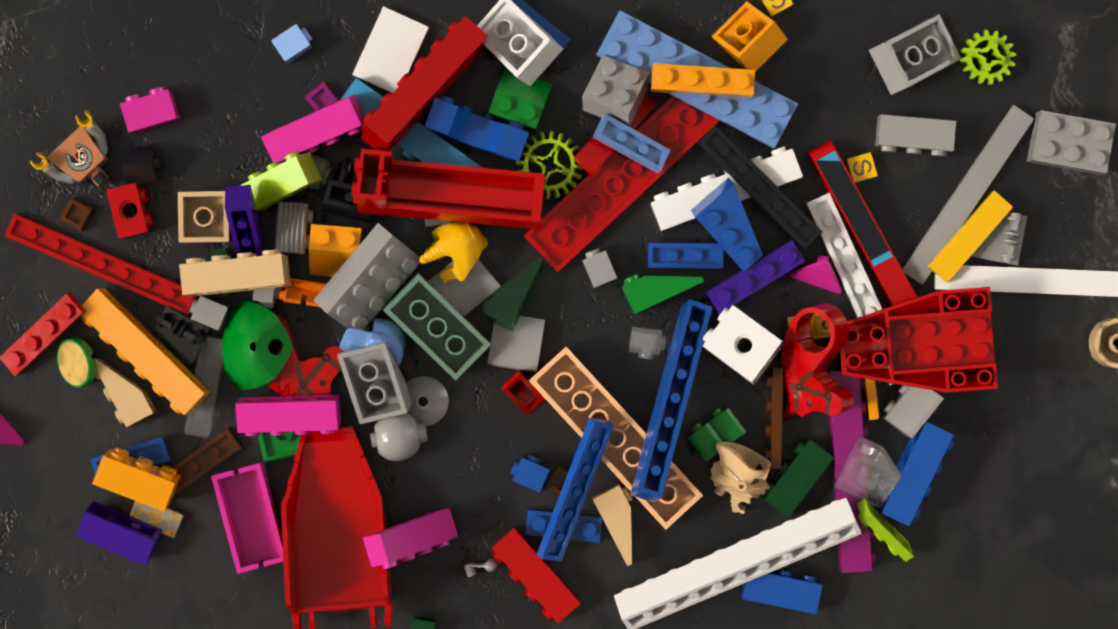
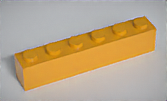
[81,288,211,415]

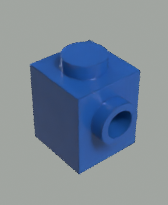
[510,454,550,493]

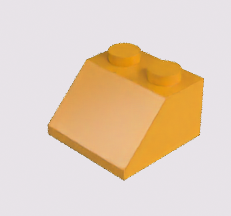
[711,1,788,72]
[309,224,364,277]

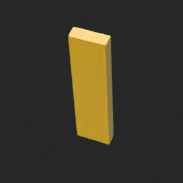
[927,191,1013,283]

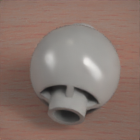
[370,413,428,461]

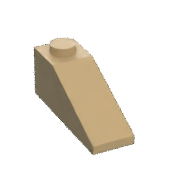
[592,484,633,566]

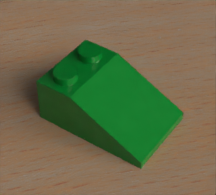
[621,274,704,314]

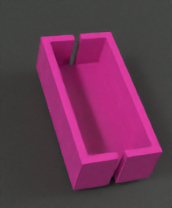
[211,461,283,574]

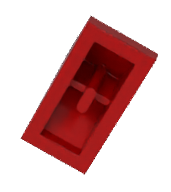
[500,370,545,415]

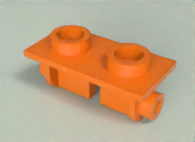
[279,278,326,307]

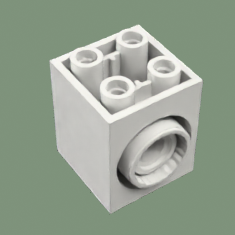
[703,305,783,385]

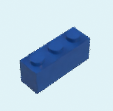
[741,569,823,615]

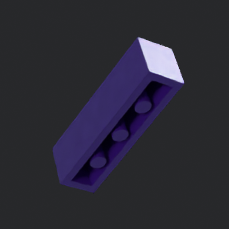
[705,240,805,314]

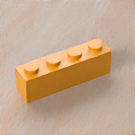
[651,63,755,98]

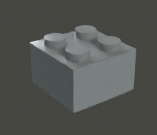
[582,55,649,127]

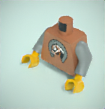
[30,110,110,187]

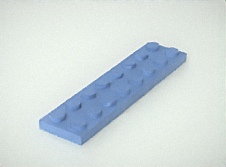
[596,10,798,149]

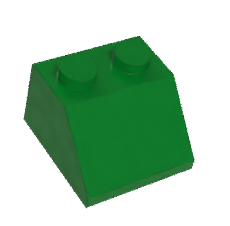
[488,68,553,131]

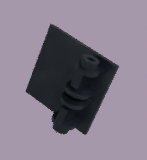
[152,306,210,371]

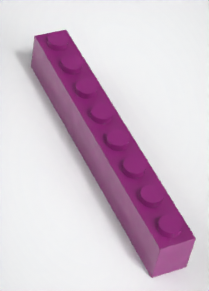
[827,370,876,573]

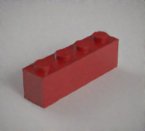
[491,526,581,623]

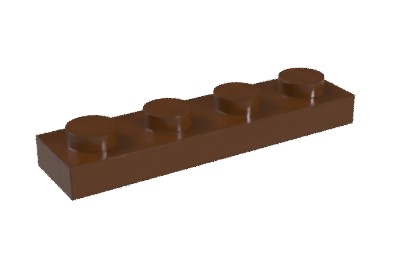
[765,367,783,469]

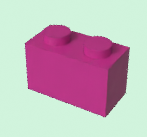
[120,87,180,134]

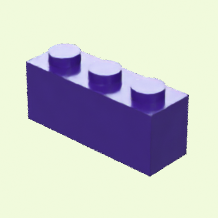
[225,185,264,256]
[77,501,162,565]

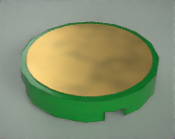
[57,338,97,388]

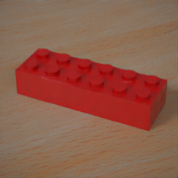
[361,16,488,151]

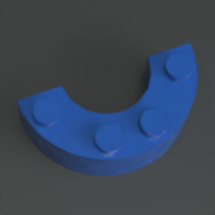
[424,95,529,161]

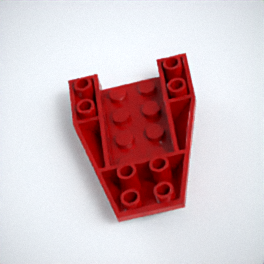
[840,287,998,392]

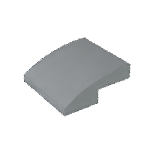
[487,312,545,373]

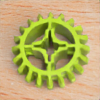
[516,131,583,199]

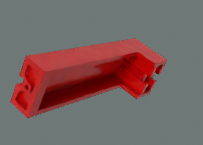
[351,149,545,230]

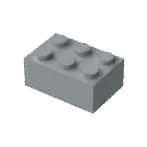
[1027,110,1116,175]

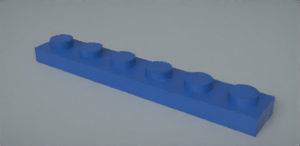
[536,418,614,561]

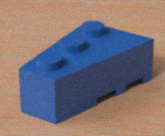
[690,177,763,272]

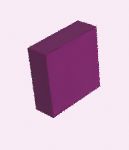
[305,81,340,111]

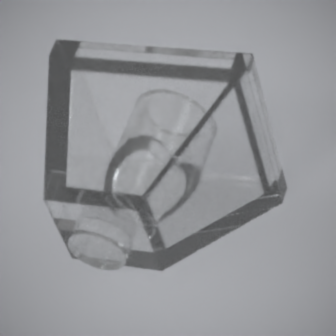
[835,436,901,508]

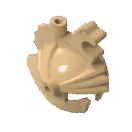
[710,442,772,514]

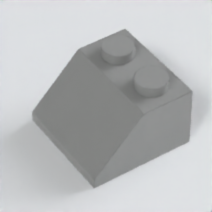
[882,385,944,438]

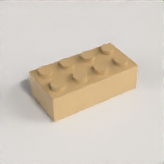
[179,250,291,297]

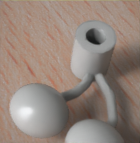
[463,558,498,577]

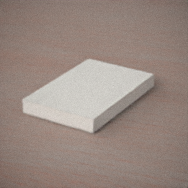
[352,6,429,93]

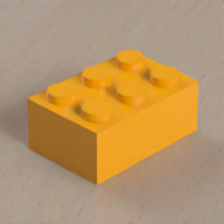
[92,447,181,511]

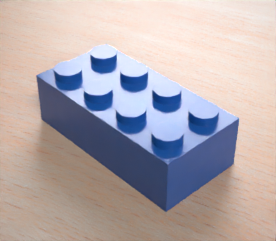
[876,422,954,526]

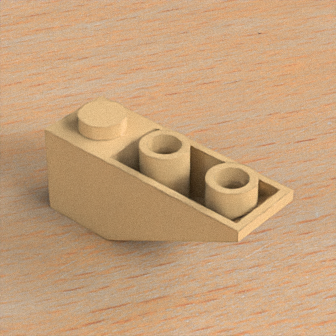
[93,358,157,427]

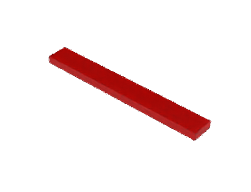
[5,213,197,315]

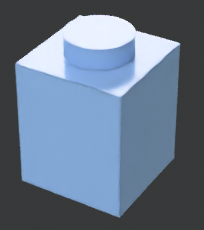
[271,24,313,64]

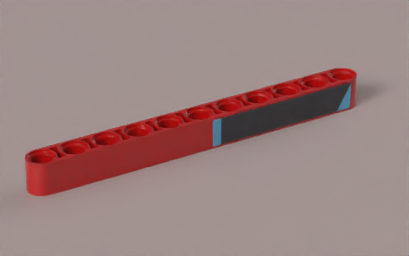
[808,141,940,392]

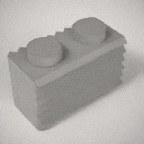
[274,201,314,254]

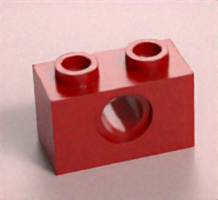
[106,183,154,240]

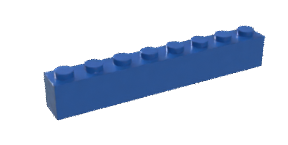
[630,299,713,503]

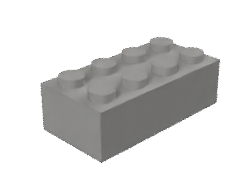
[313,223,420,331]

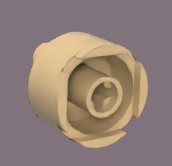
[1089,318,1118,368]

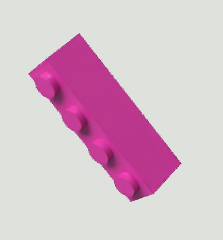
[261,94,365,163]
[235,395,342,436]
[363,508,458,569]

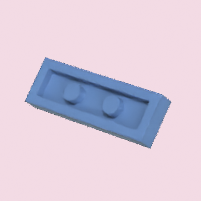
[593,114,670,173]

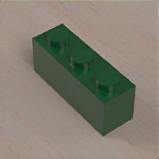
[763,438,834,518]

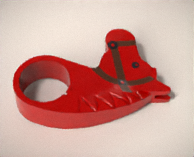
[782,303,854,418]
[250,311,345,396]

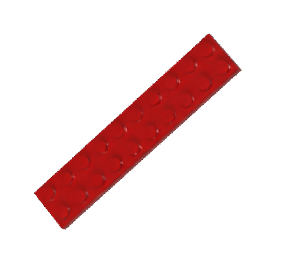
[524,96,719,272]

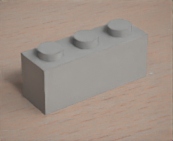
[875,115,956,157]

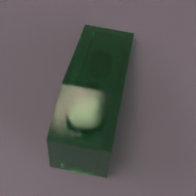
[483,257,545,331]

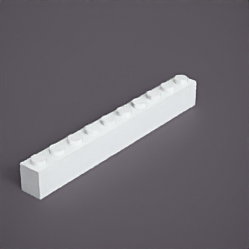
[614,498,862,629]

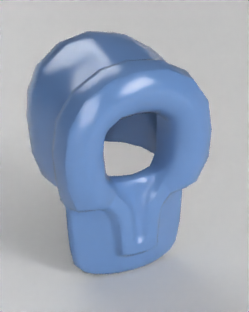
[339,318,406,366]

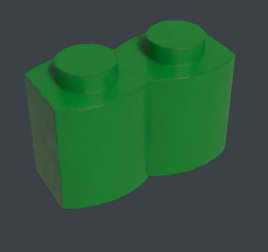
[687,406,746,461]

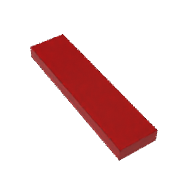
[573,94,658,176]

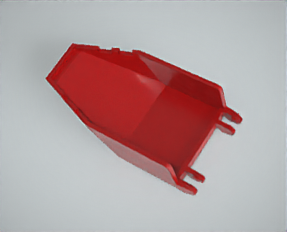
[281,426,393,629]

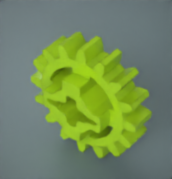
[960,30,1016,85]

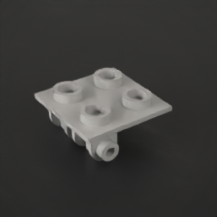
[971,213,1027,266]

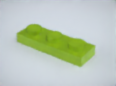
[857,498,914,562]

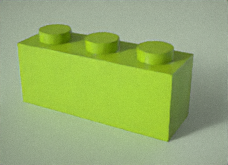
[240,151,322,211]

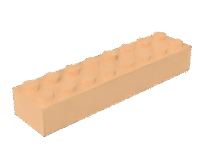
[529,347,703,529]

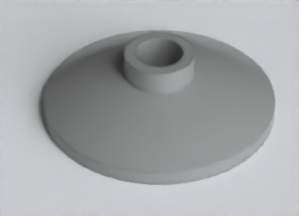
[406,376,449,426]

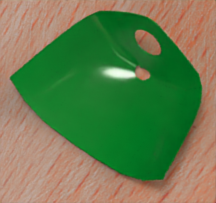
[222,299,292,391]

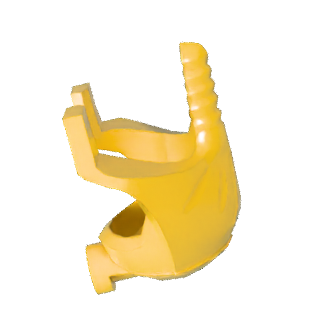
[419,222,488,285]

